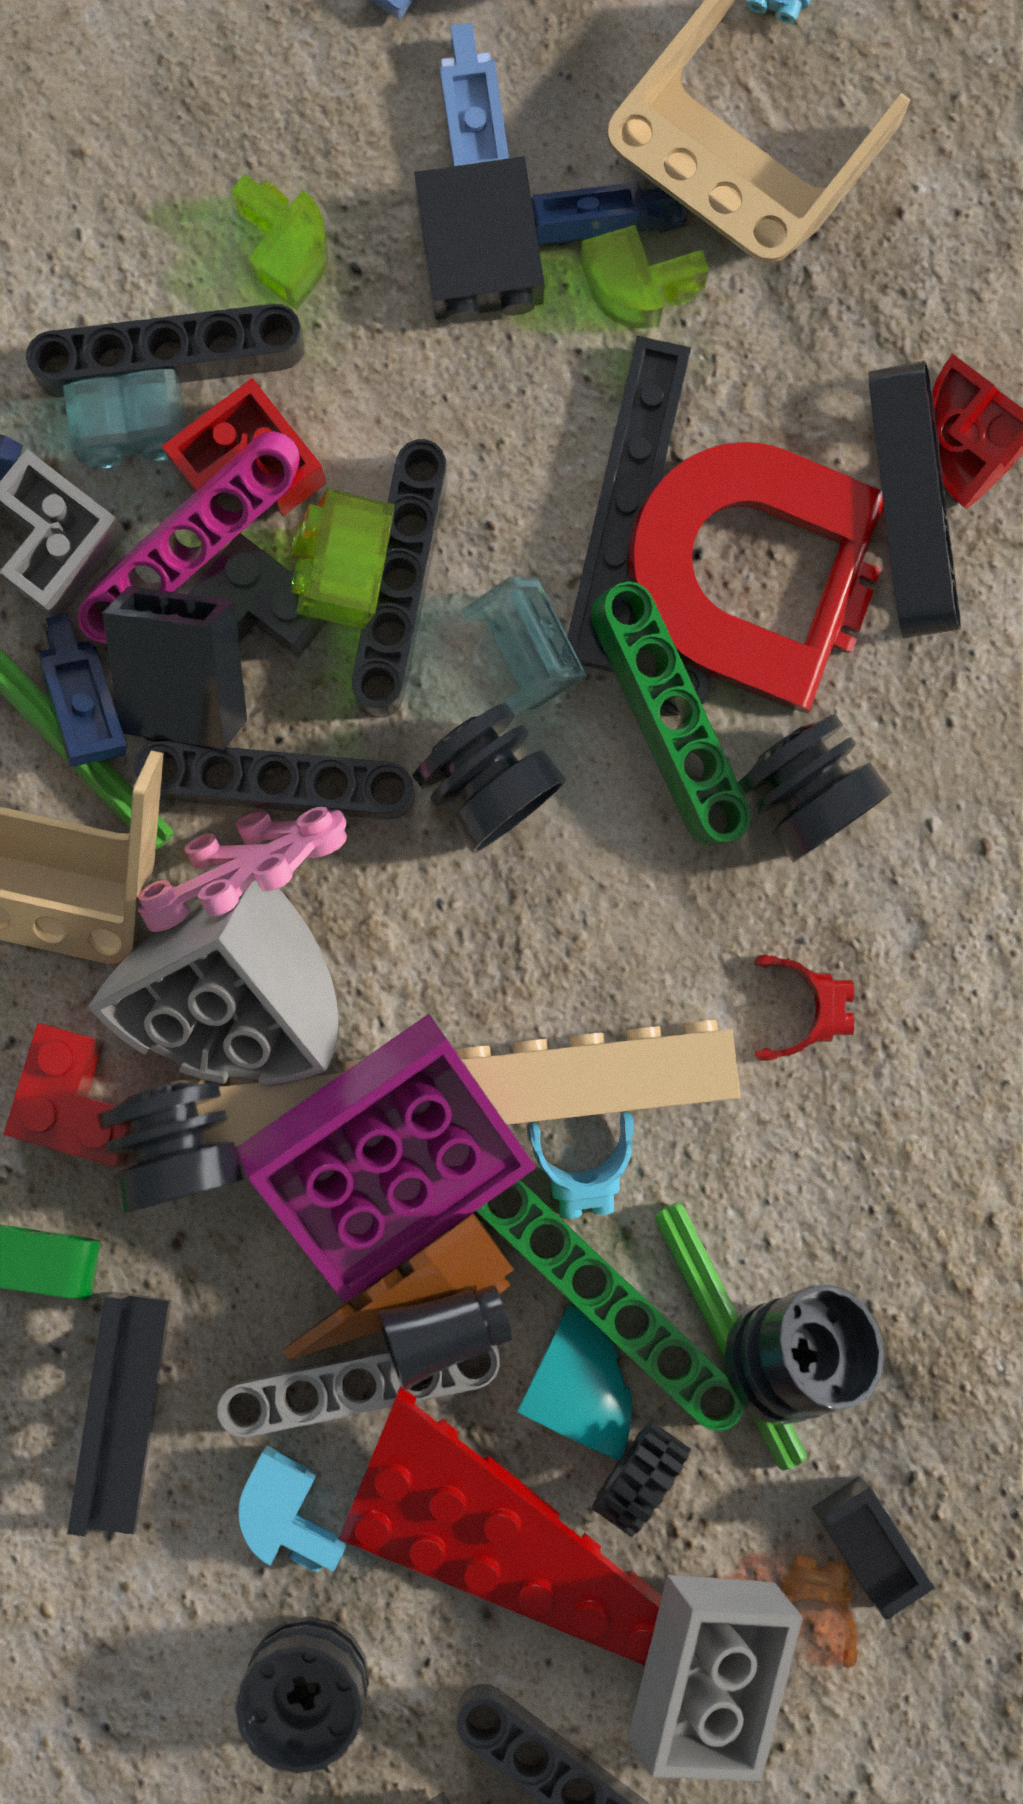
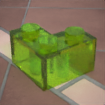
[291,488,395,629]

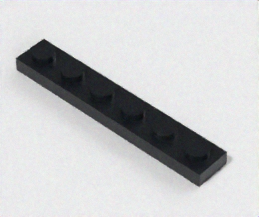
[562,335,691,672]

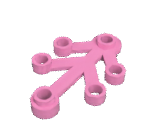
[138,807,347,932]

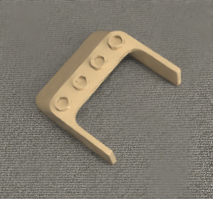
[607,0,910,263]
[0,751,163,964]

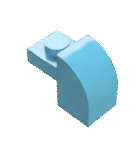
[239,1445,347,1572]

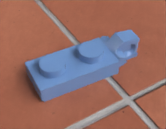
[440,23,509,166]

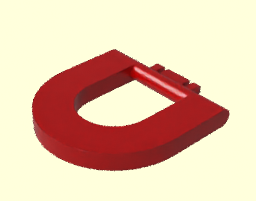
[628,442,884,713]

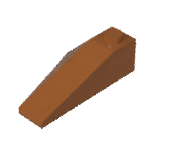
[282,1212,514,1360]

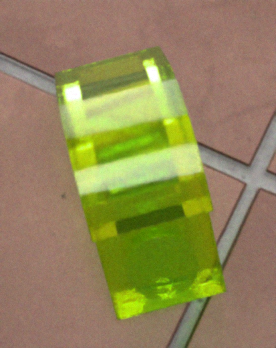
[231,174,328,310]
[580,225,709,329]

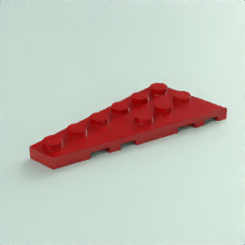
[338,1386,662,1666]

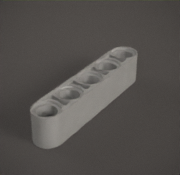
[217,1345,500,1437]

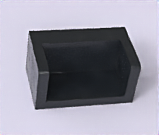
[811,1476,935,1620]

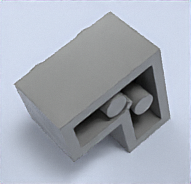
[0,449,127,617]

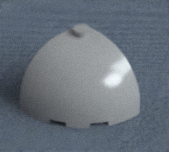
[88,880,339,1086]

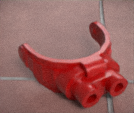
[754,955,855,1061]

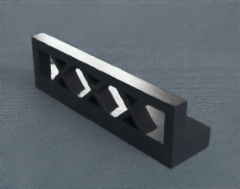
[67,1292,172,1537]

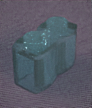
[63,369,187,468]

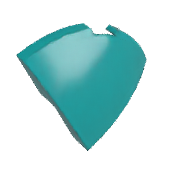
[517,1303,632,1461]

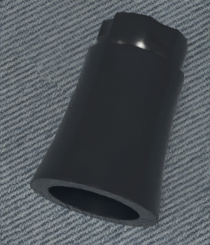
[377,1285,512,1391]

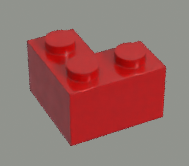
[162,378,327,517]
[3,1022,130,1167]

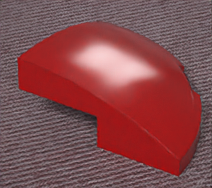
[932,353,1023,510]

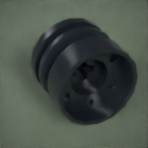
[412,702,566,854]
[738,714,892,863]
[97,1081,244,1214]
[724,1284,884,1426]
[235,1616,370,1774]

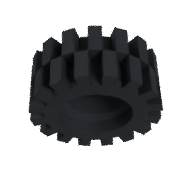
[592,1421,691,1537]

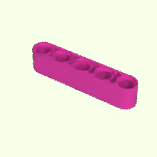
[77,432,300,643]

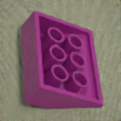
[236,1013,537,1303]

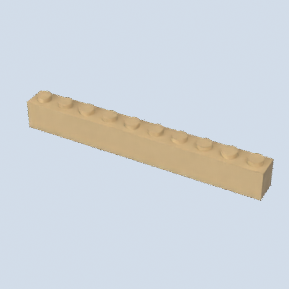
[171,1020,741,1155]

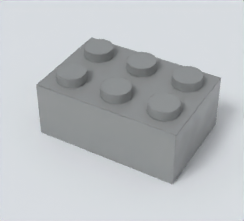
[628,1575,803,1781]

